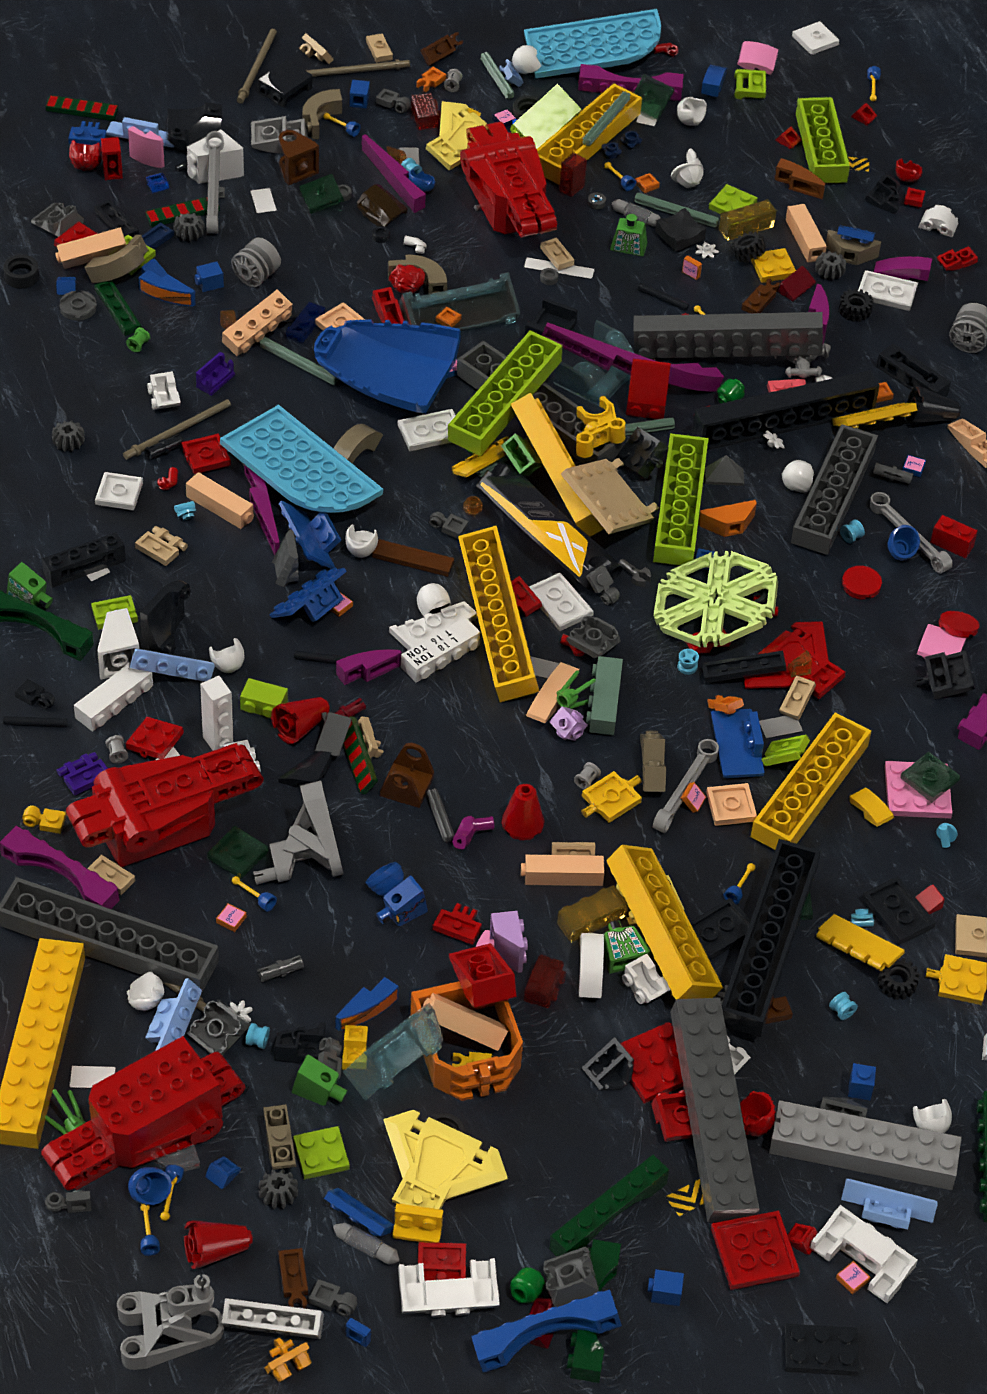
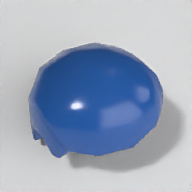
[408,169,436,193]

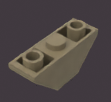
[826,230,881,265]
[263,1105,296,1170]

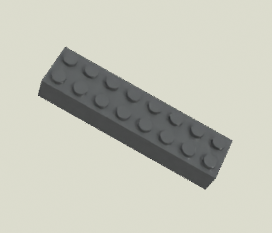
[791,424,878,555]

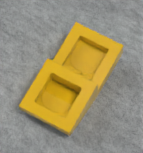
[849,788,894,827]
[342,1025,368,1071]

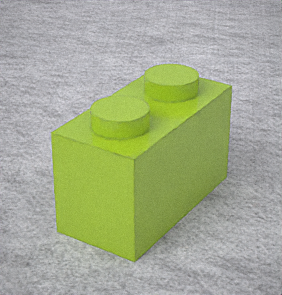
[240,678,288,718]

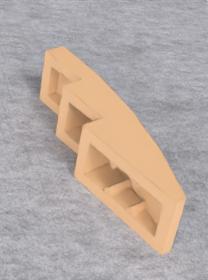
[948,418,987,468]
[526,662,579,723]

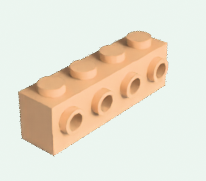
[222,290,293,356]

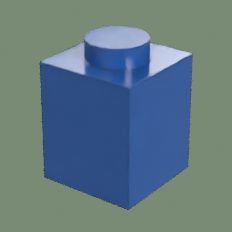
[350,80,370,108]
[194,262,224,292]
[848,1063,876,1100]
[648,1269,684,1306]

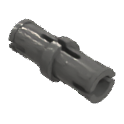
[873,462,913,485]
[257,955,304,982]

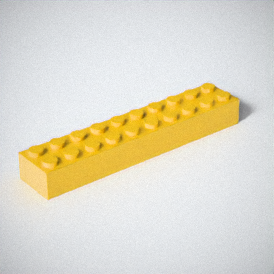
[458,526,539,702]
[0,938,85,1149]

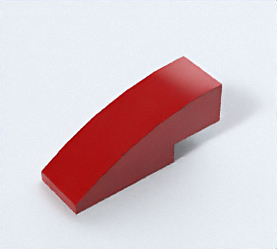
[372,287,404,324]

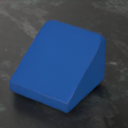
[141,259,167,278]
[56,277,76,295]
[206,1156,241,1189]

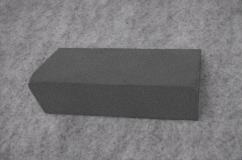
[315,712,352,759]

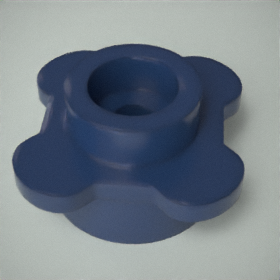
[621,131,642,148]
[602,142,621,159]

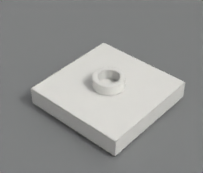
[792,22,839,55]
[95,472,143,510]

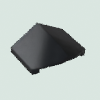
[582,1037,635,1091]

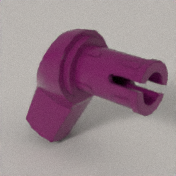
[453,816,494,849]

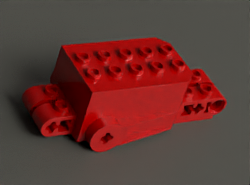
[460,121,557,238]
[66,743,264,867]
[41,1036,245,1190]

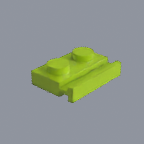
[91,595,138,630]
[761,734,810,766]

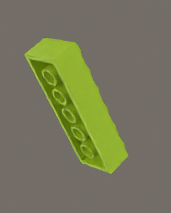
[796,97,850,183]

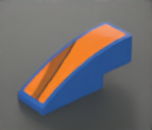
[139,270,196,306]
[336,977,399,1031]

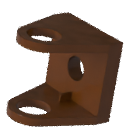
[279,130,319,185]
[380,743,434,808]

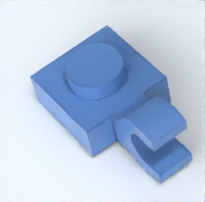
[499,59,524,87]

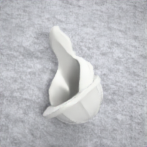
[671,148,703,188]

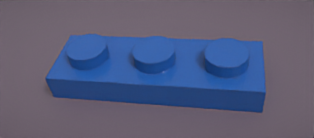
[324,1188,394,1236]

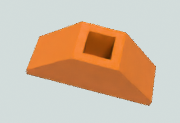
[698,500,757,537]

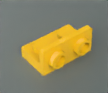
[393,1203,443,1243]

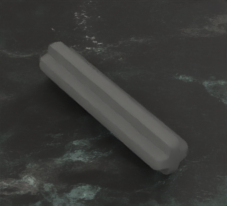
[427,788,454,843]

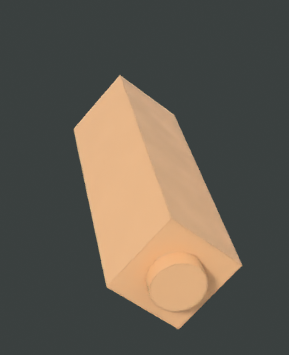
[786,204,827,263]
[55,227,126,269]
[186,472,254,529]
[521,855,604,886]
[422,993,508,1051]

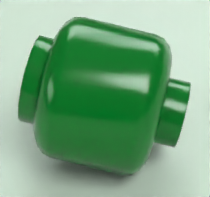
[717,379,745,403]
[510,1267,545,1304]

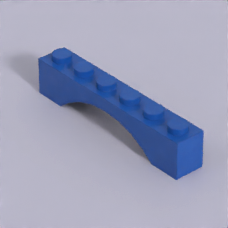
[471,1290,622,1373]

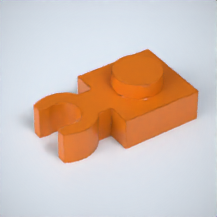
[416,67,446,92]
[707,695,744,714]

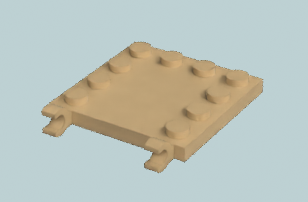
[561,458,660,534]

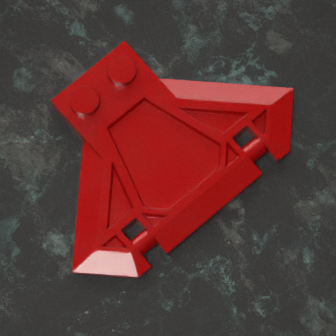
[744,621,845,699]

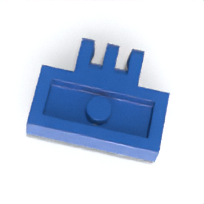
[68,121,107,146]
[837,225,876,244]

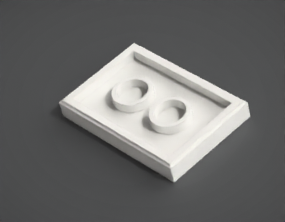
[858,270,918,311]
[398,409,455,451]
[529,573,594,631]

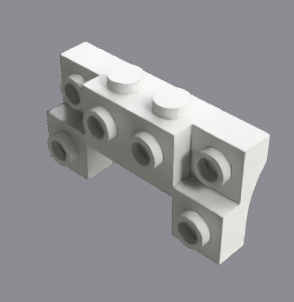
[810,1205,918,1303]
[398,1258,499,1317]

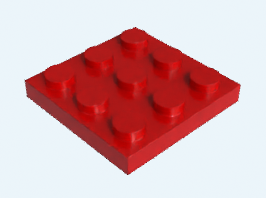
[621,1022,683,1104]
[711,1211,800,1290]

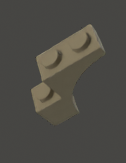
[640,731,666,792]

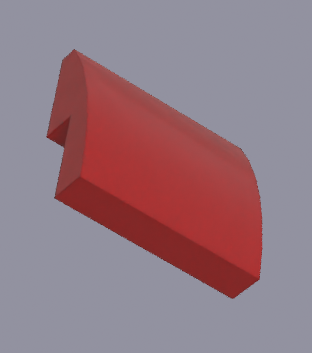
[418,1242,466,1282]

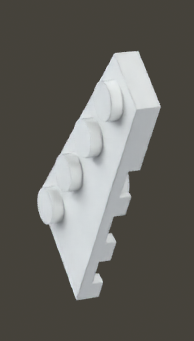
[389,601,477,650]

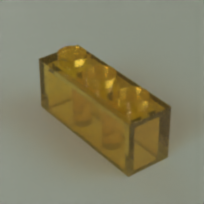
[719,200,777,241]
[557,885,628,942]

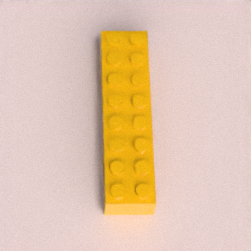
[537,83,642,185]
[511,393,604,537]
[750,713,871,850]
[606,845,723,999]

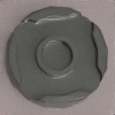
[59,291,97,321]

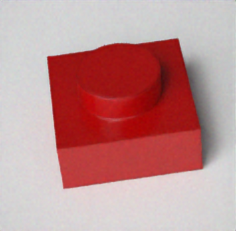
[904,187,925,208]

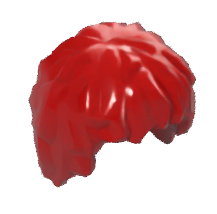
[69,140,102,170]
[389,264,425,294]
[740,1091,776,1137]

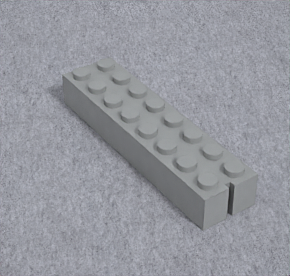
[769,1100,961,1190]

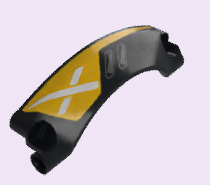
[476,461,623,590]

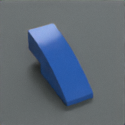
[701,65,727,97]

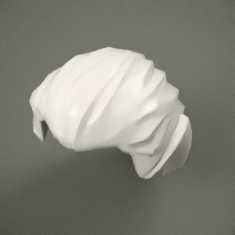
[127,972,164,1011]

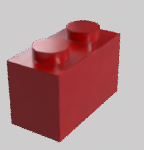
[101,137,123,180]
[930,515,978,559]

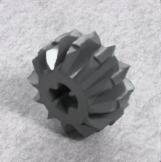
[173,212,205,242]
[815,251,846,281]
[52,420,85,452]
[259,1168,298,1209]

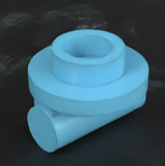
[174,501,197,520]
[936,823,958,848]
[851,909,874,927]

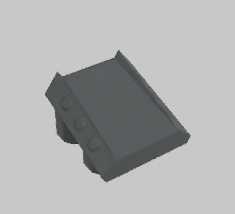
[31,203,84,237]
[272,529,299,587]
[566,616,621,658]
[187,999,251,1055]
[543,1247,599,1307]

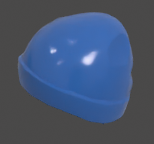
[887,525,920,561]
[365,862,404,897]
[128,1167,172,1205]

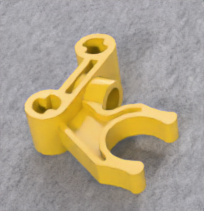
[576,396,626,458]

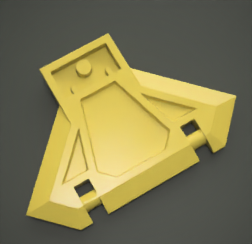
[426,101,487,170]
[383,1110,508,1210]

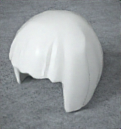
[512,45,541,74]
[677,97,707,126]
[782,460,814,493]
[345,524,378,558]
[417,583,451,616]
[209,638,244,673]
[913,1099,952,1133]

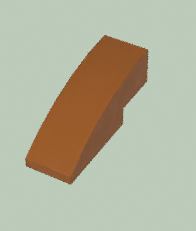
[775,158,825,199]

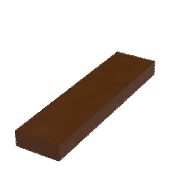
[372,539,454,577]

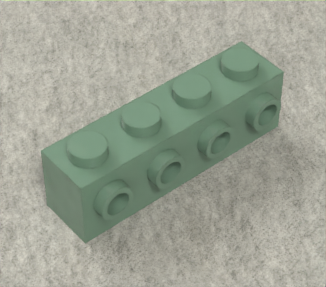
[586,656,623,735]

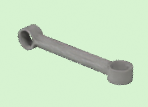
[206,131,224,234]
[869,492,953,574]
[652,739,719,833]

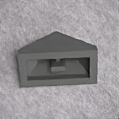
[705,455,744,486]
[820,1097,868,1118]

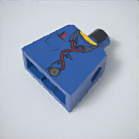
[376,876,428,926]

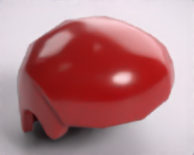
[896,159,922,182]

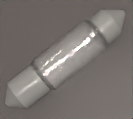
[612,199,660,227]
[333,1223,399,1265]

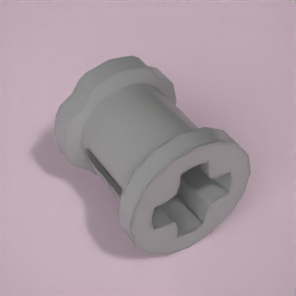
[444,69,462,92]
[105,735,128,763]
[574,762,601,790]

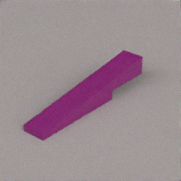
[362,134,426,213]
[542,322,654,375]
[244,464,280,555]

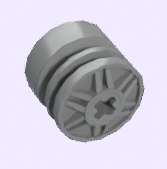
[231,237,281,287]
[949,303,987,353]

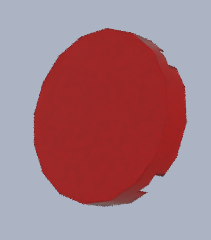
[842,566,882,599]
[939,611,980,638]

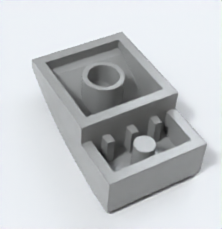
[251,116,308,154]

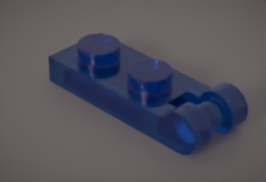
[285,302,326,343]

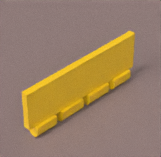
[452,436,519,477]
[816,914,905,971]

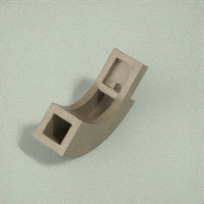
[302,89,342,139]
[84,235,148,283]
[388,255,447,297]
[333,424,383,464]

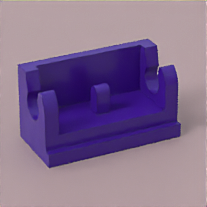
[196,352,235,396]

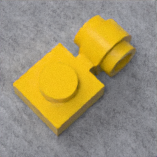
[22,806,66,834]

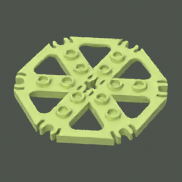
[654,551,778,647]

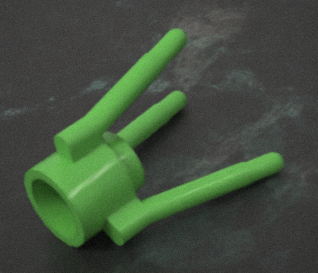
[557,670,596,709]
[45,1089,86,1135]

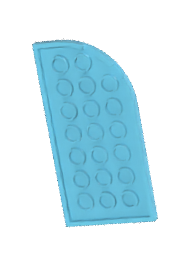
[524,9,661,78]
[220,405,383,513]

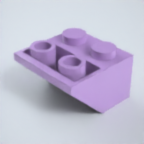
[490,911,528,973]

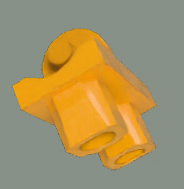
[264,1338,311,1383]

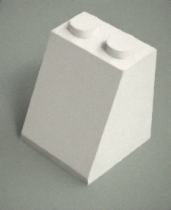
[187,130,244,184]
[97,608,139,679]

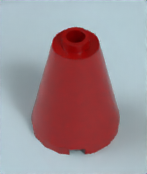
[271,697,330,744]
[502,784,544,840]
[184,1220,252,1269]

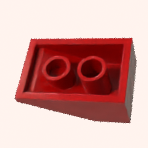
[626,358,671,419]
[449,943,516,1008]

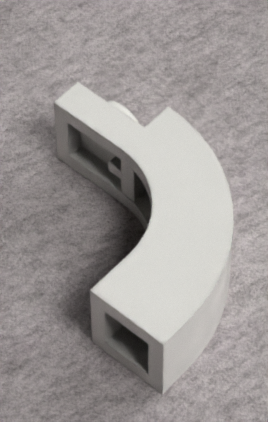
[578,933,604,998]

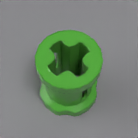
[126,327,150,352]

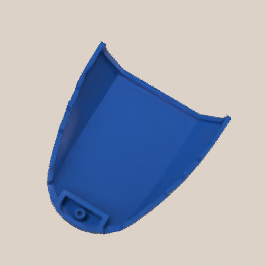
[314,319,461,413]

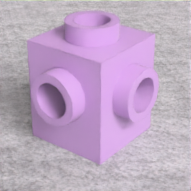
[550,706,587,741]

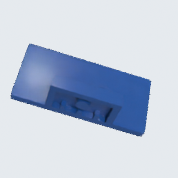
[279,501,341,569]
[269,567,347,622]
[711,709,764,778]

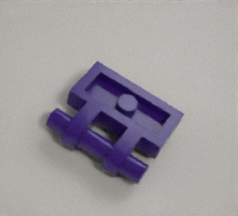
[57,752,107,796]

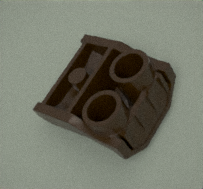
[357,184,408,227]

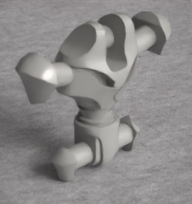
[774,343,831,379]

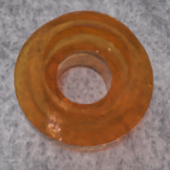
[463,496,483,514]

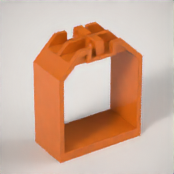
[410,981,523,1101]

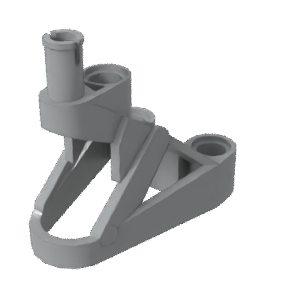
[253,781,344,885]
[117,1274,224,1370]

